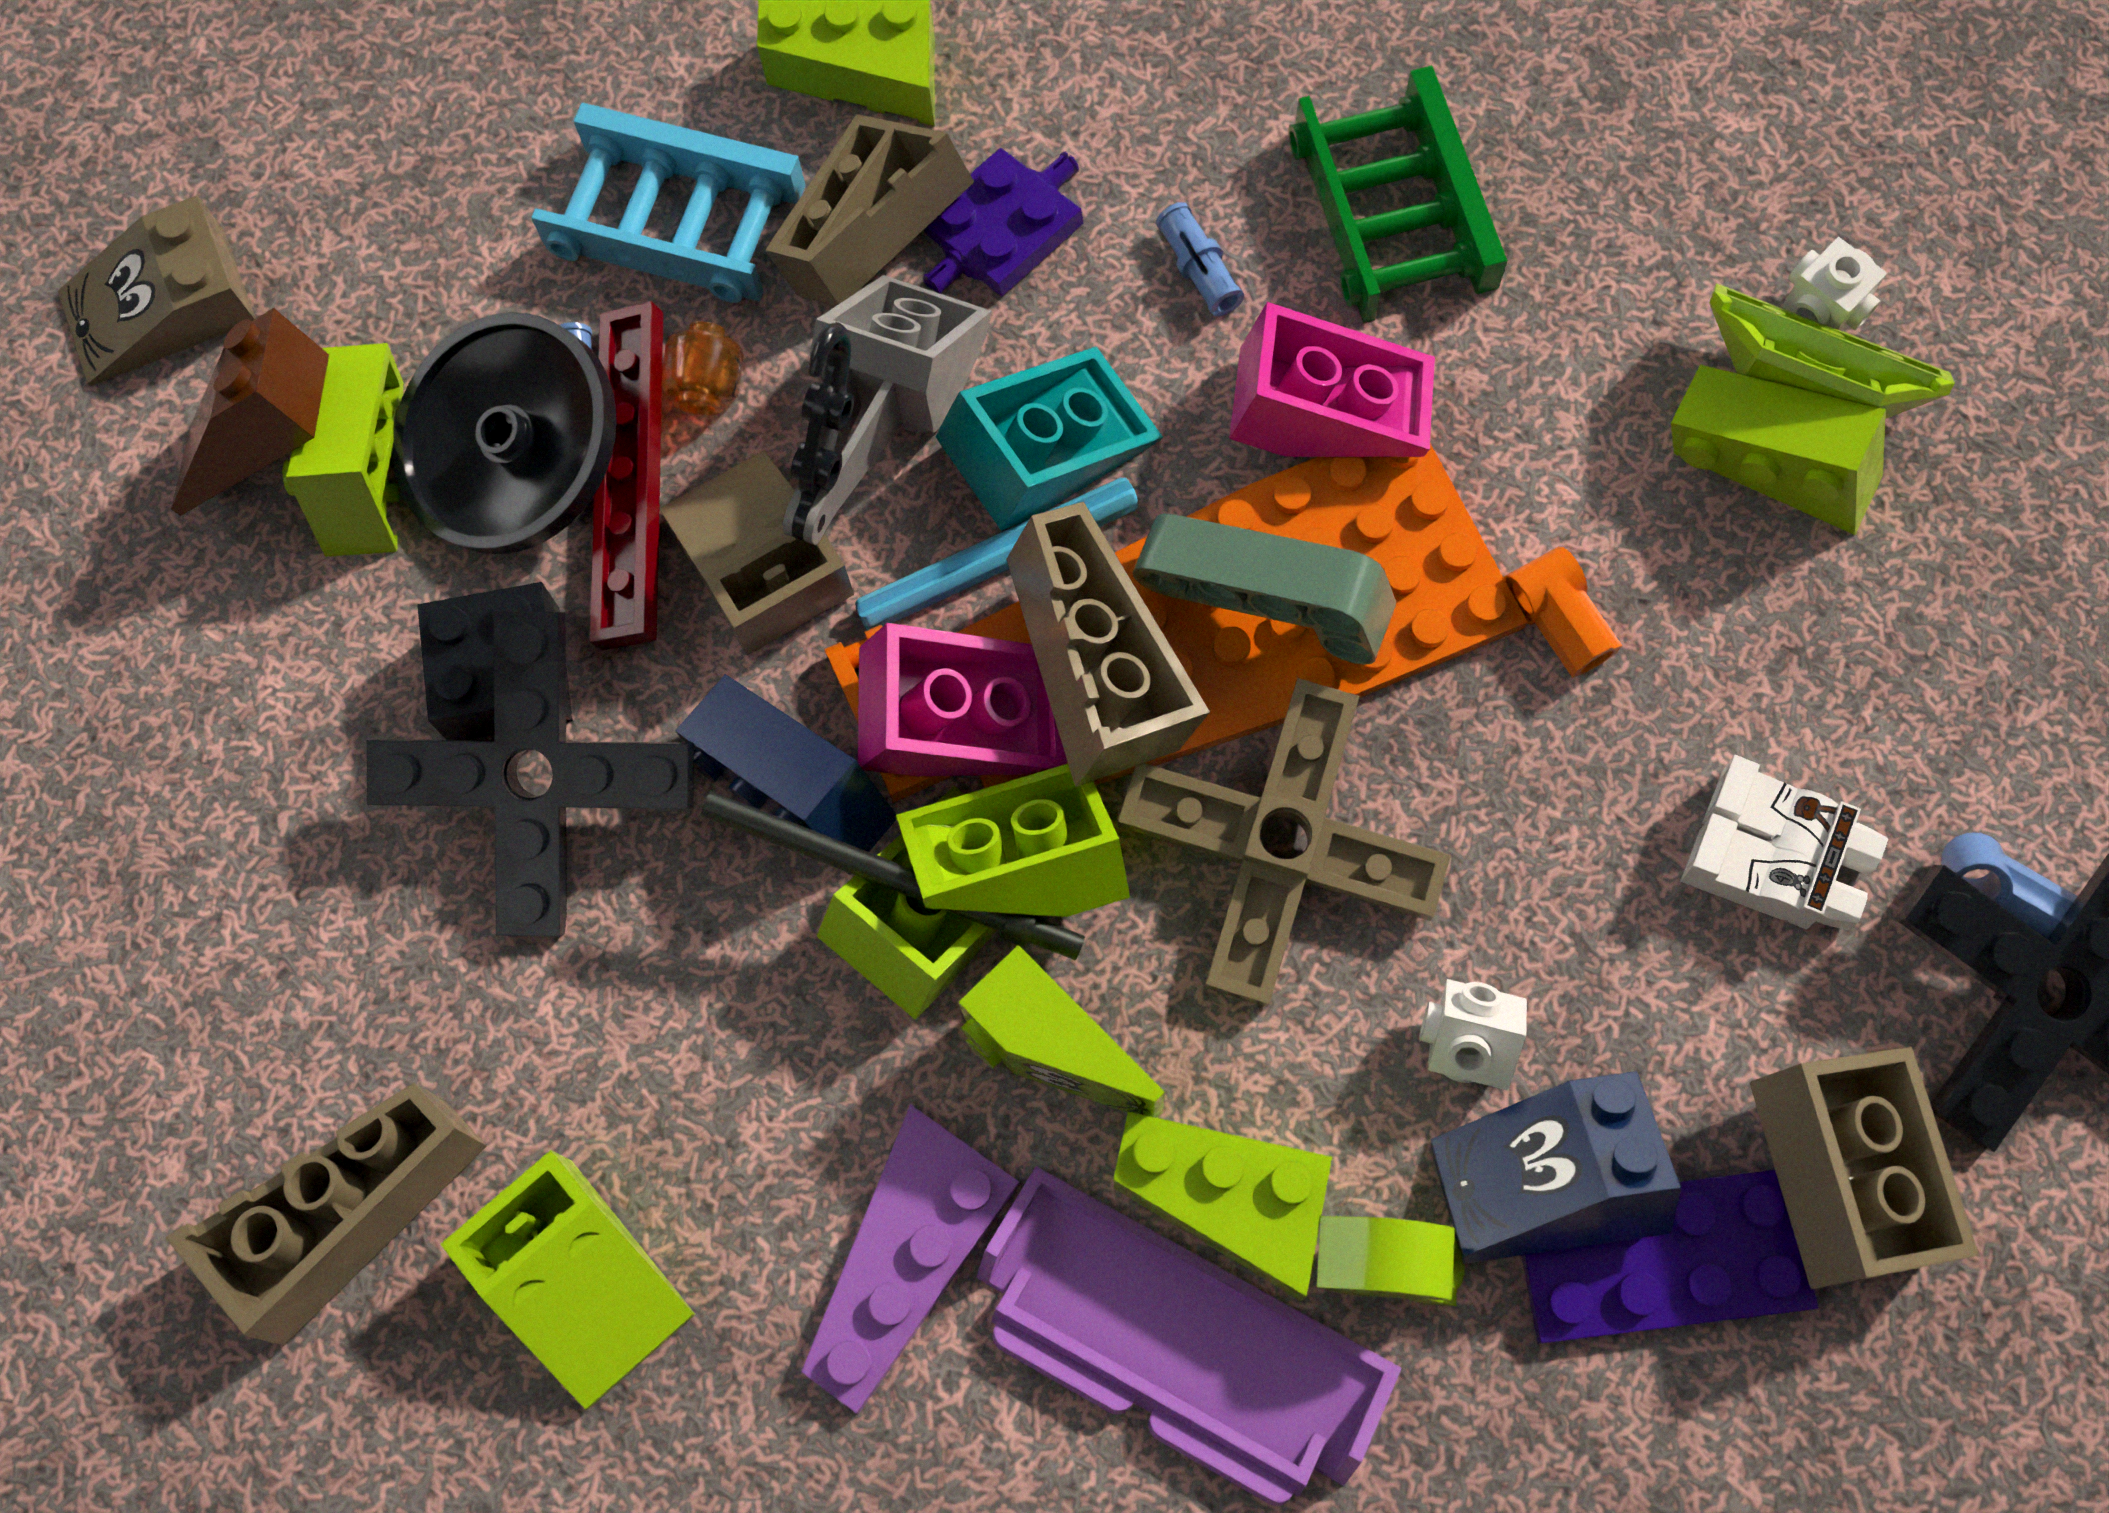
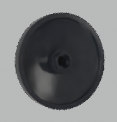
[393,312,617,554]

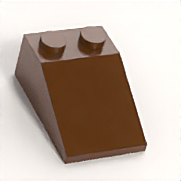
[171,308,329,516]

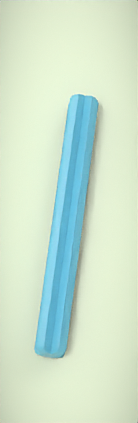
[855,478,1138,630]

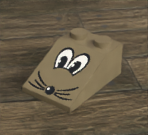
[57,195,256,386]

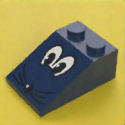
[1430,1071,1681,1264]

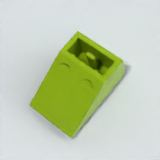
[440,1150,696,1410]

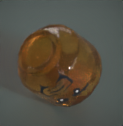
[661,321,743,416]

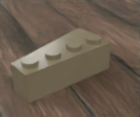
[1006,502,1210,787]
[165,1083,487,1346]

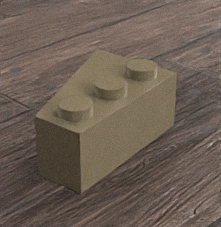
[765,114,974,306]

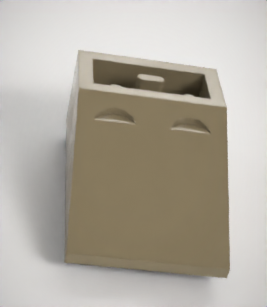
[660,450,854,655]

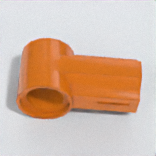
[1503,546,1622,678]

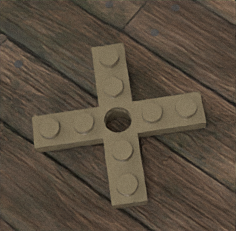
[1118,678,1451,1007]

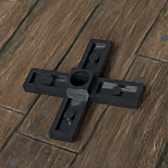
[366,611,694,937]
[1895,853,2109,1152]

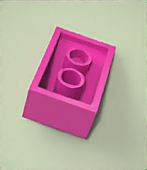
[1229,302,1435,457]
[858,623,1067,777]

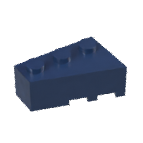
[675,674,897,875]

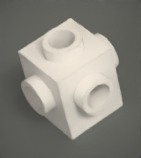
[1782,237,1887,331]
[1419,979,1527,1090]

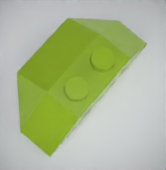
[1709,283,1955,419]

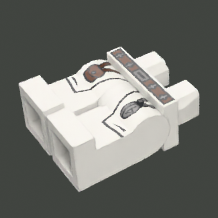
[1680,754,1888,930]

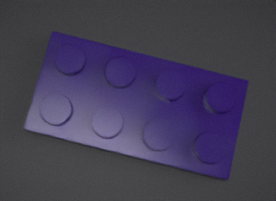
[1521,1170,1819,1344]

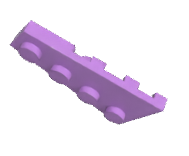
[801,1104,1020,1414]

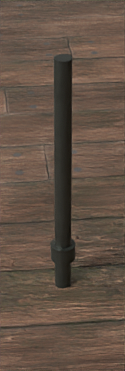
[701,791,1085,961]

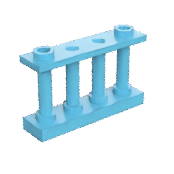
[531,102,806,303]

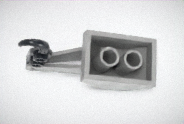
[783,275,992,545]

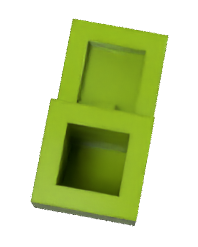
[1317,1215,1465,1307]

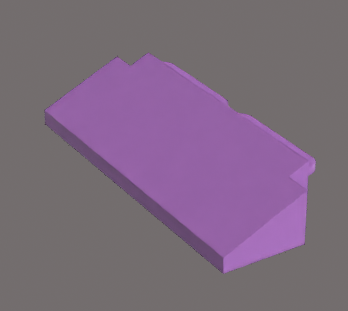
[976,1166,1402,1506]

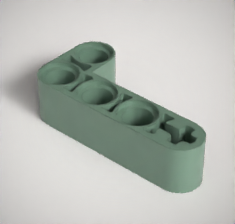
[1132,513,1396,665]

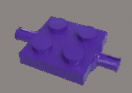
[922,147,1084,297]

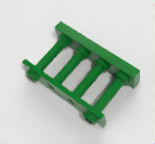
[1288,65,1508,323]

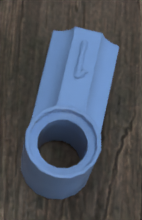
[1941,833,2078,939]

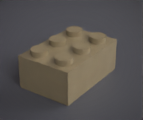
[1749,1047,1979,1289]

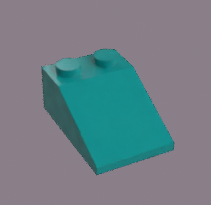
[935,346,1163,531]

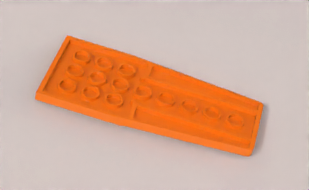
[956,443,1528,788]

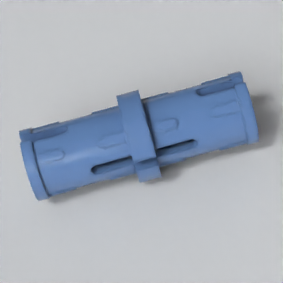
[1156,202,1245,317]

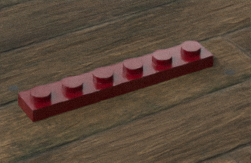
[589,301,664,650]

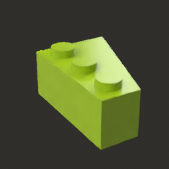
[757,0,935,126]
[282,343,404,557]
[1671,364,1886,535]
[1113,1111,1332,1302]

